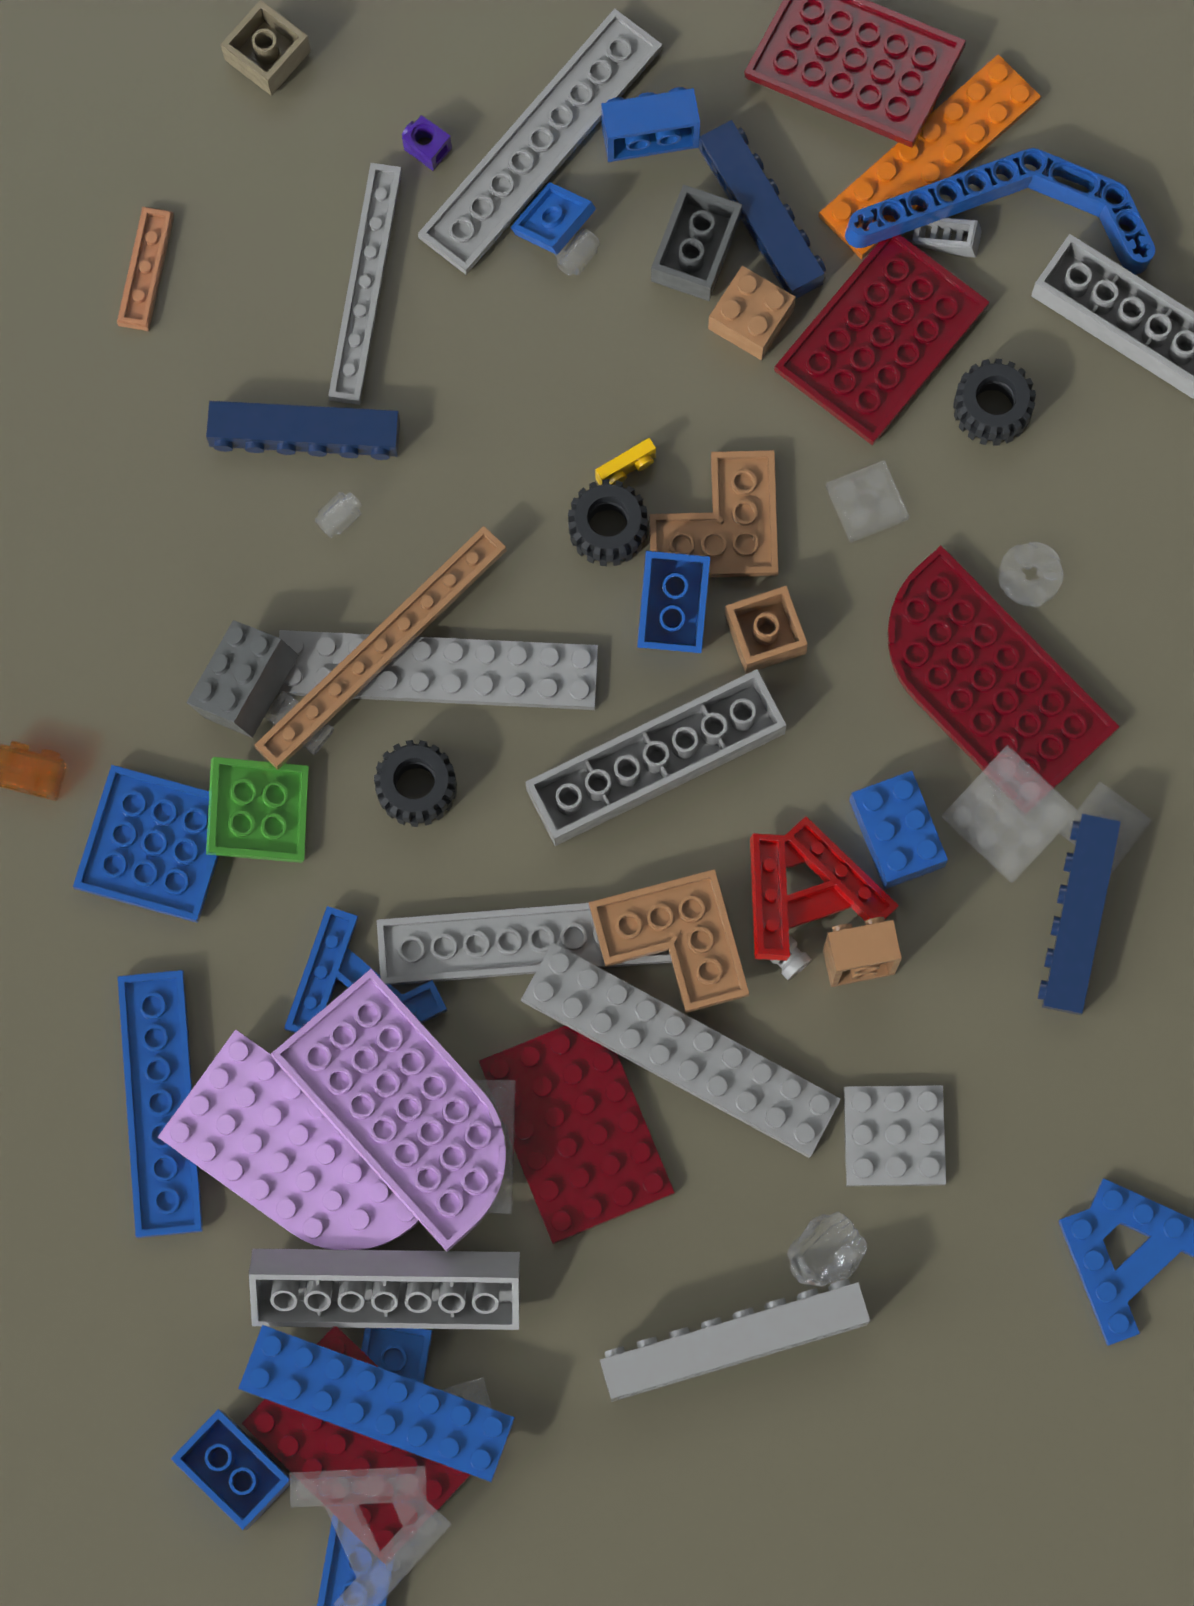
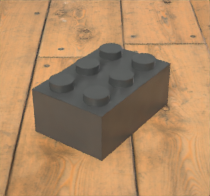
[651,184,742,301]
[186,620,299,738]

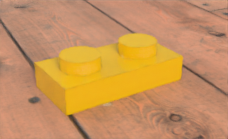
[595,438,656,485]

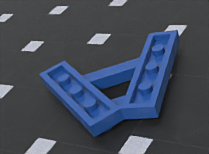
[284,906,447,1033]
[1058,1178,1194,1346]

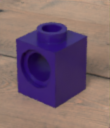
[402,115,452,171]

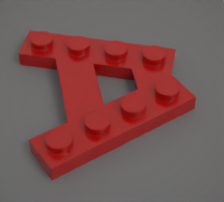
[750,816,899,961]

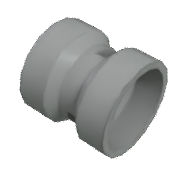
[770,935,812,981]

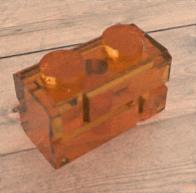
[0,741,67,801]

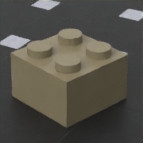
[220,0,311,96]

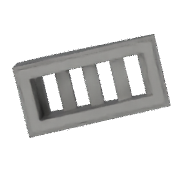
[912,218,982,258]

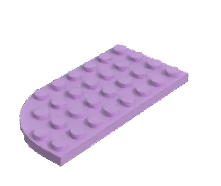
[271,969,506,1252]
[158,1030,419,1250]

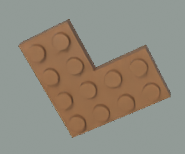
[649,450,778,577]
[589,869,749,1013]

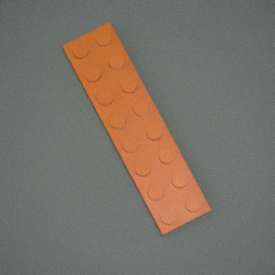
[819,54,1041,260]

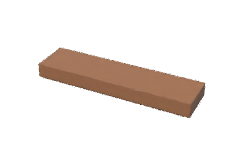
[117,207,174,331]

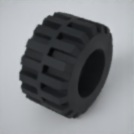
[953,358,1036,446]
[568,479,648,567]
[374,740,457,827]

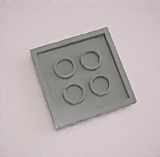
[844,1085,946,1187]

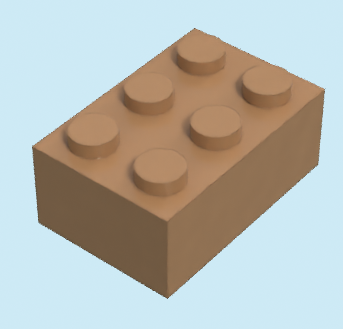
[823,917,902,987]

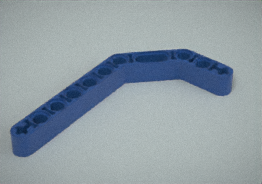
[845,148,1155,274]

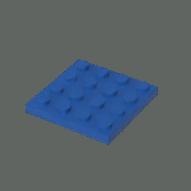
[73,765,219,923]

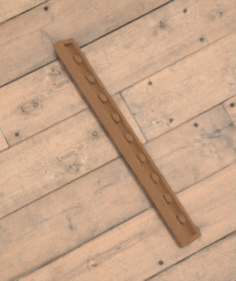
[254,526,507,770]

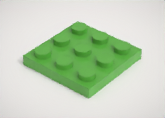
[206,757,309,863]

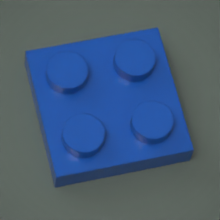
[511,182,596,255]

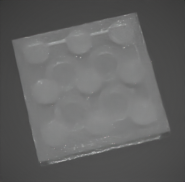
[941,745,1079,883]

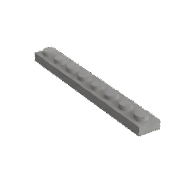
[328,163,402,405]

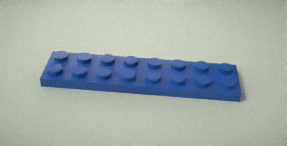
[117,970,203,1238]
[238,1325,515,1482]

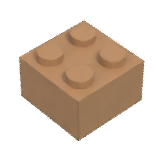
[708,266,796,360]
[725,586,808,674]

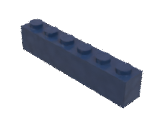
[699,120,826,299]
[206,401,400,460]
[1037,814,1121,1015]

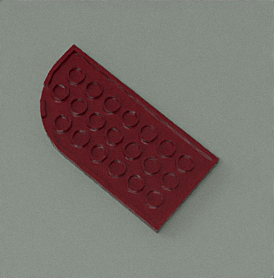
[887,545,1120,815]

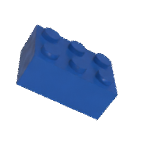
[601,87,700,162]
[637,550,710,653]
[849,771,948,890]
[171,1409,294,1530]

